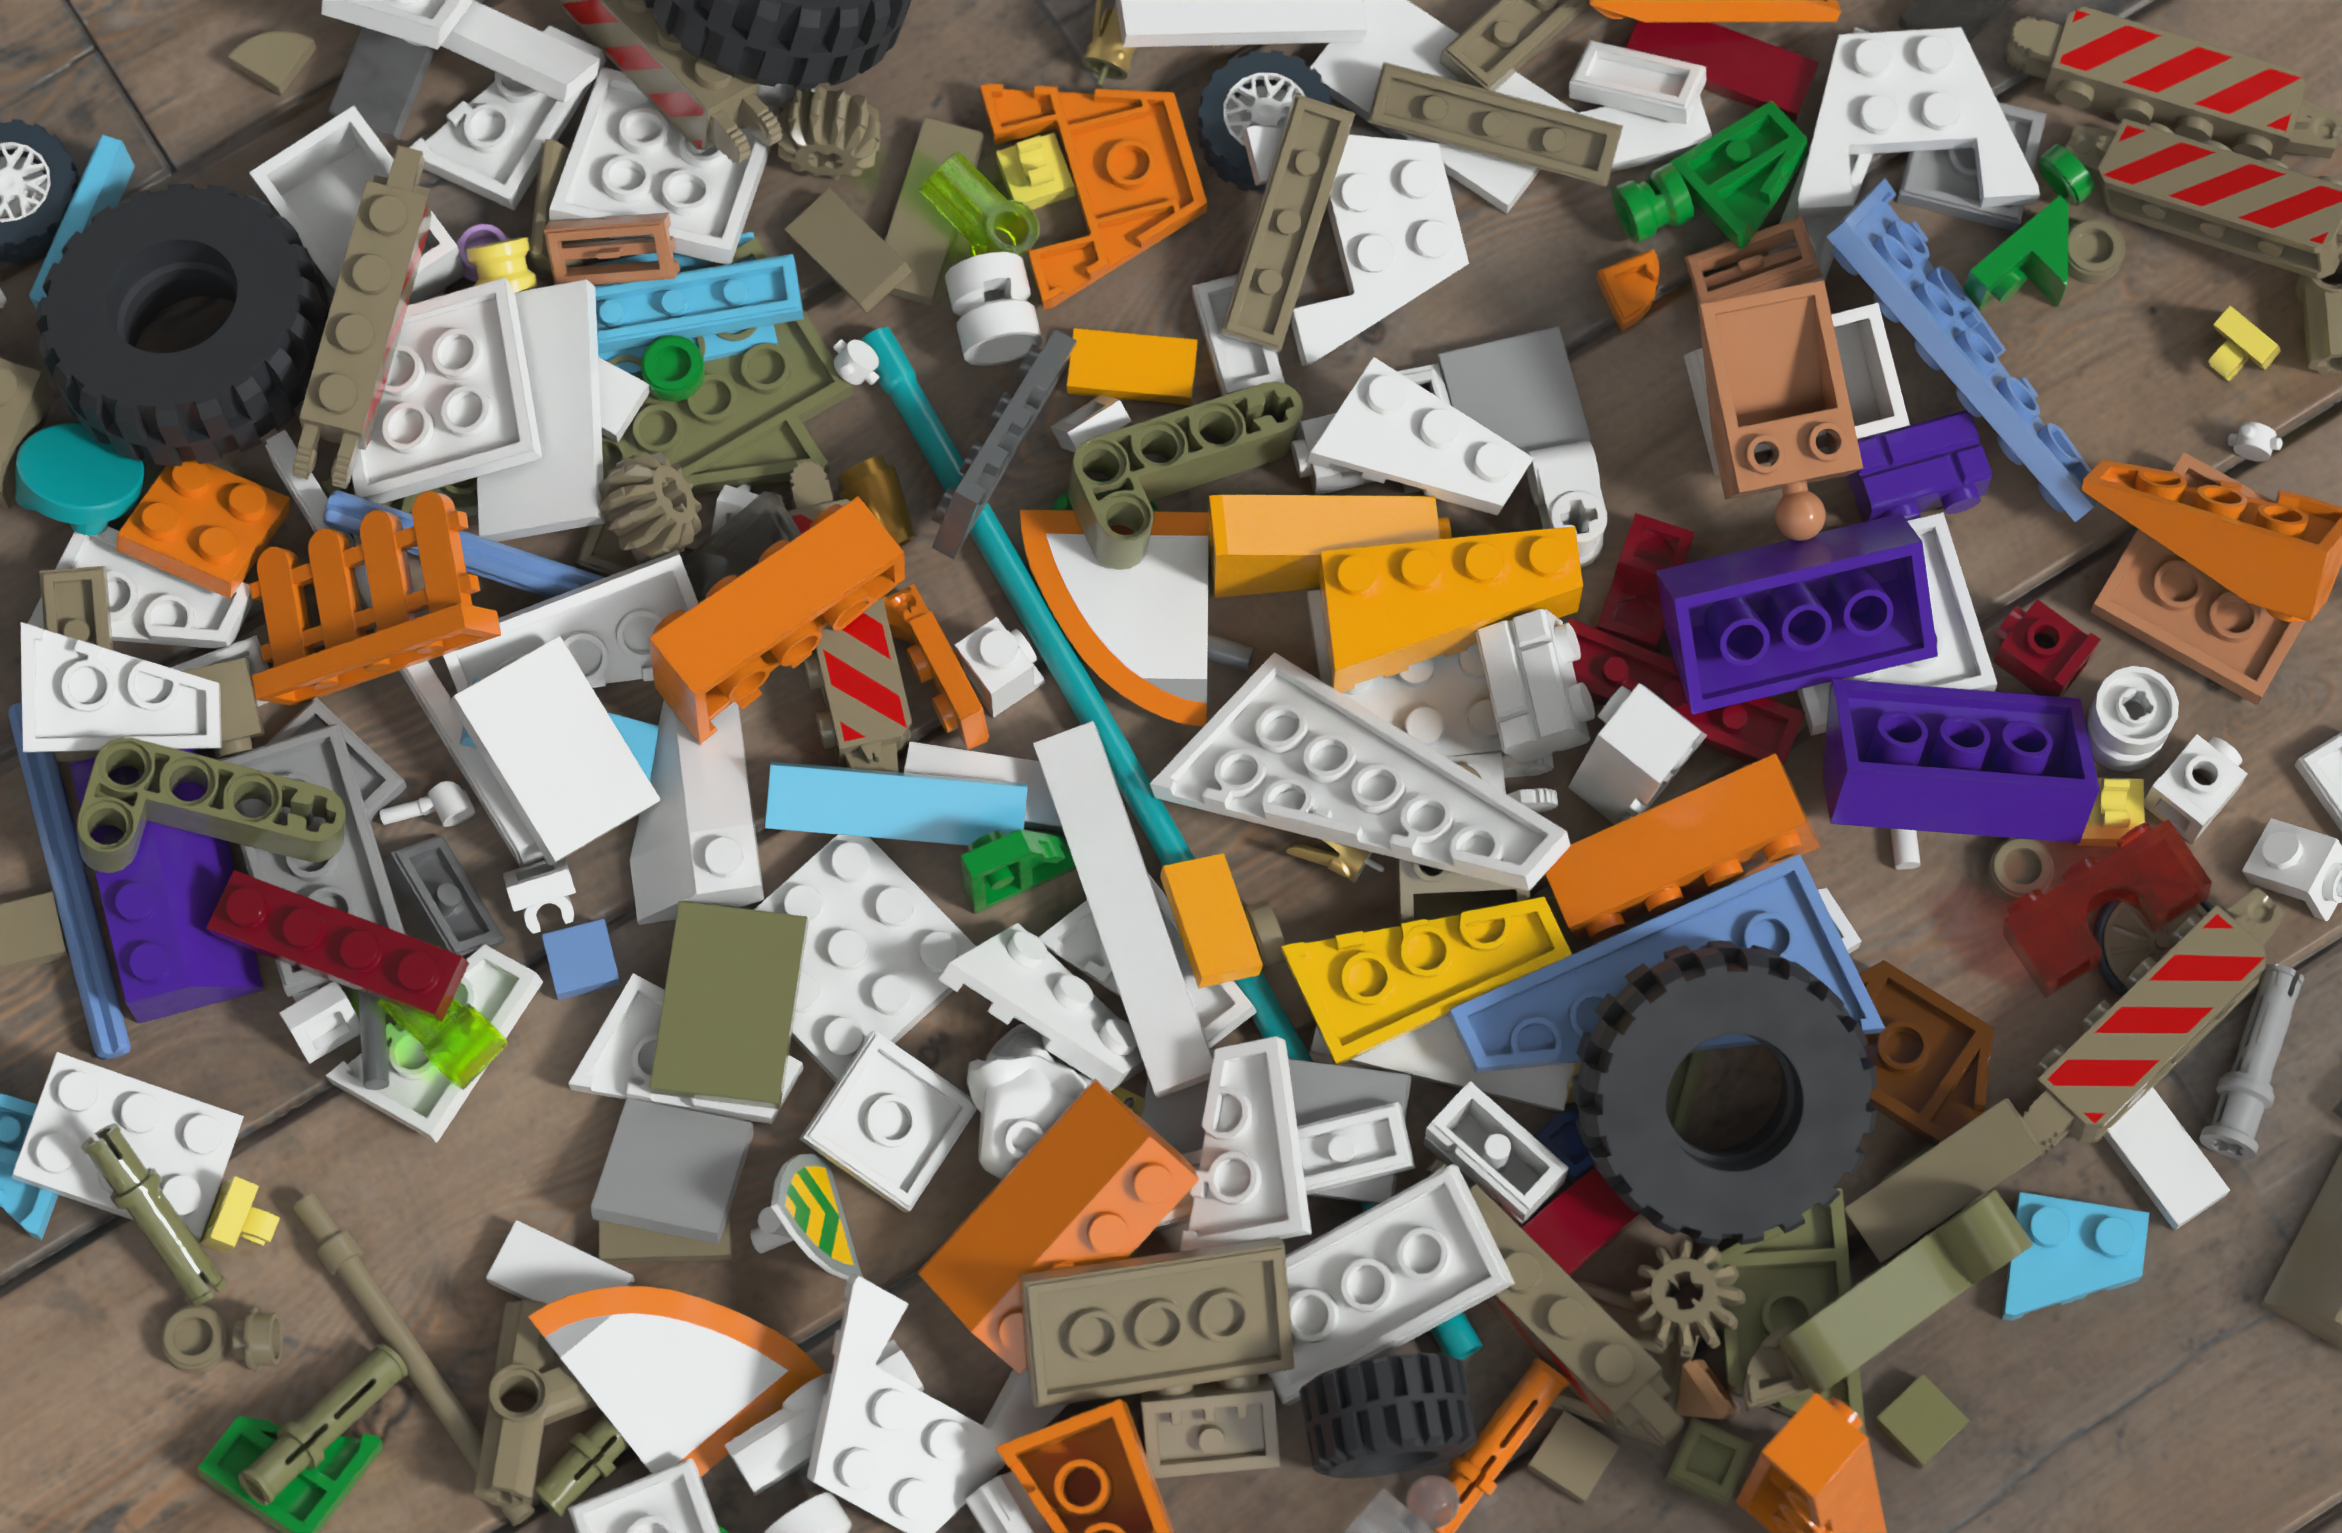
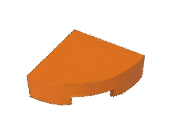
[1596,249,1660,332]

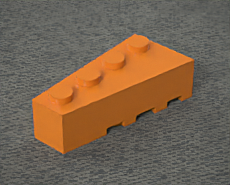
[649,496,905,745]
[1545,753,1821,941]
[1735,1392,1887,1533]
[995,1399,1175,1533]

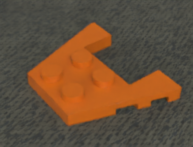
[980,84,1207,311]

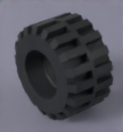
[1299,1353,1477,1479]

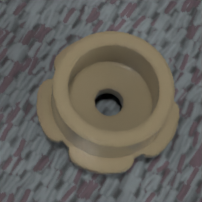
[233,1307,283,1372]

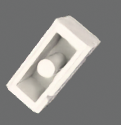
[1475,609,1595,763]
[1423,1081,1569,1228]

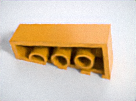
[1319,526,1583,693]

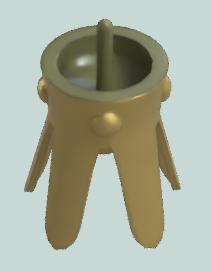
[1082,0,1137,86]

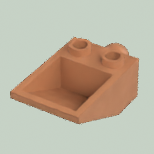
[1698,280,1863,541]

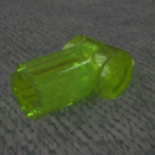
[918,151,1040,258]
[377,998,509,1090]

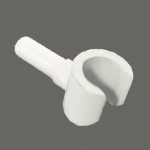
[380,781,475,827]

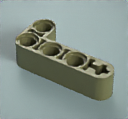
[1067,382,1304,570]
[77,737,346,873]
[1778,1189,2034,1394]

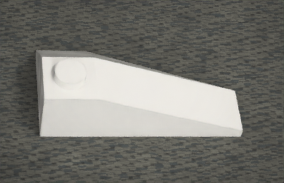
[630,700,765,925]

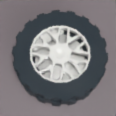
[1198,50,1332,194]
[0,119,81,264]

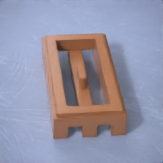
[543,212,680,285]
[1684,216,1822,305]

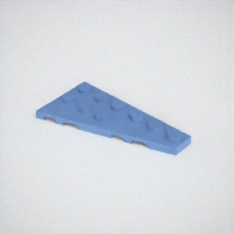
[1826,178,2098,522]
[1447,854,1885,1073]

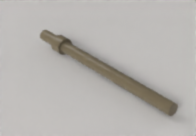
[293,1193,535,1526]

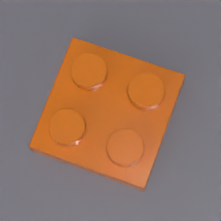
[117,460,290,599]

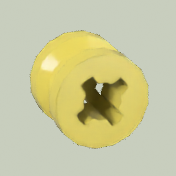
[466,237,537,292]

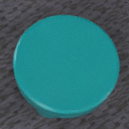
[15,423,144,536]

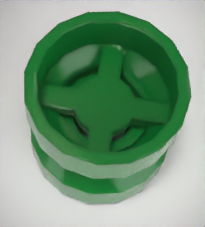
[1611,163,1695,244]

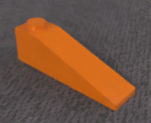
[2081,459,2342,622]

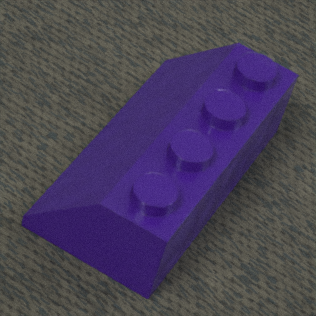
[1656,514,1938,714]
[1823,679,2100,843]
[70,749,265,1024]

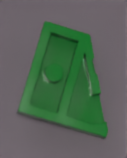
[1670,101,1809,250]
[961,829,1076,914]
[198,1416,383,1533]

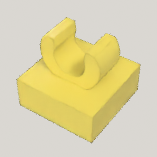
[996,133,1075,215]
[2208,306,2281,381]
[2077,778,2145,847]
[199,1176,280,1253]

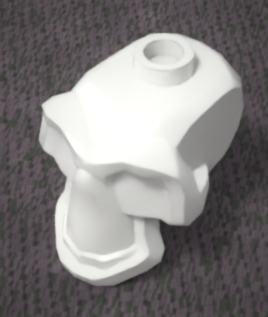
[967,1024,1092,1179]

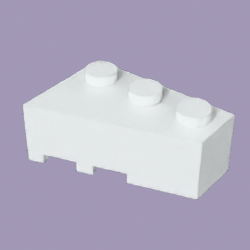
[1568,683,1707,825]

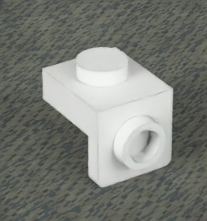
[2242,818,2342,921]

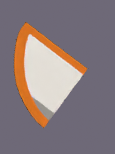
[1020,510,1209,727]
[528,1286,825,1477]

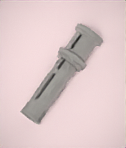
[2199,964,2304,1160]

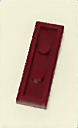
[1626,20,1819,123]

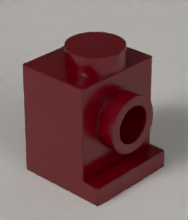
[1993,599,2101,697]

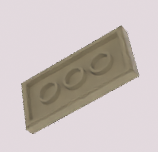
[1019,1237,1294,1408]

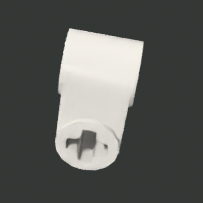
[1527,440,1607,568]

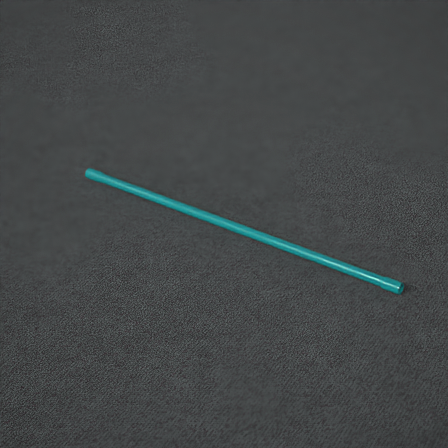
[860,327,1483,1361]

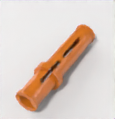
[1416,1357,1569,1533]

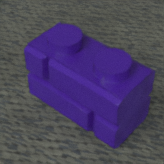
[1847,410,1992,522]

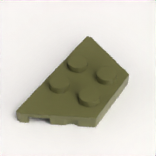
[1717,1188,1866,1436]

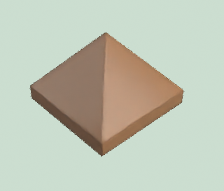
[1676,1359,1741,1419]

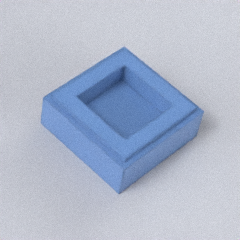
[542,919,621,1001]

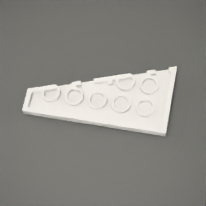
[1150,652,1571,891]

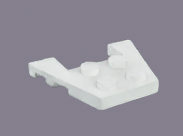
[1795,28,2040,218]
[1242,126,1469,366]
[807,1273,1068,1533]

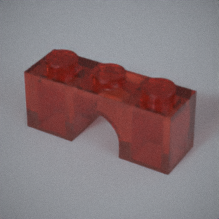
[2003,819,2212,998]

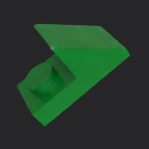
[1963,195,2069,311]

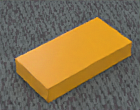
[1067,328,1198,406]
[1160,853,1263,988]

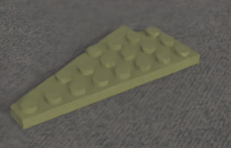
[322,237,853,542]

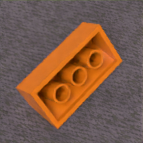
[918,1078,1199,1375]

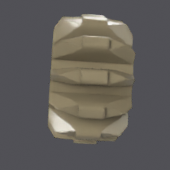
[777,86,881,180]
[598,452,702,562]
[1631,1240,1745,1355]

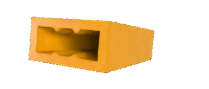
[1208,495,1452,598]

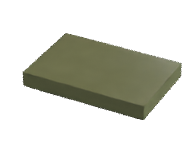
[650,901,808,1109]

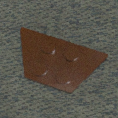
[1859,960,1994,1146]

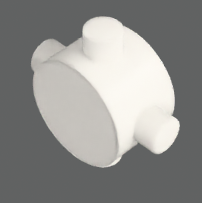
[833,339,879,385]
[2228,422,2282,462]

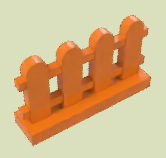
[250,491,501,706]

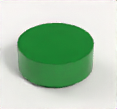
[2037,144,2096,206]
[641,335,705,402]

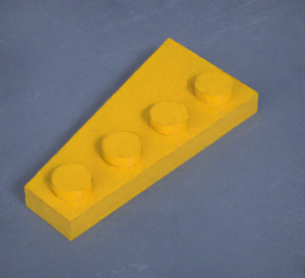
[1281,897,1572,1065]

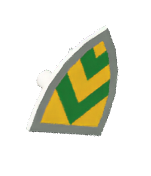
[750,1154,863,1280]

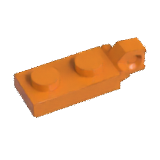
[883,584,989,750]

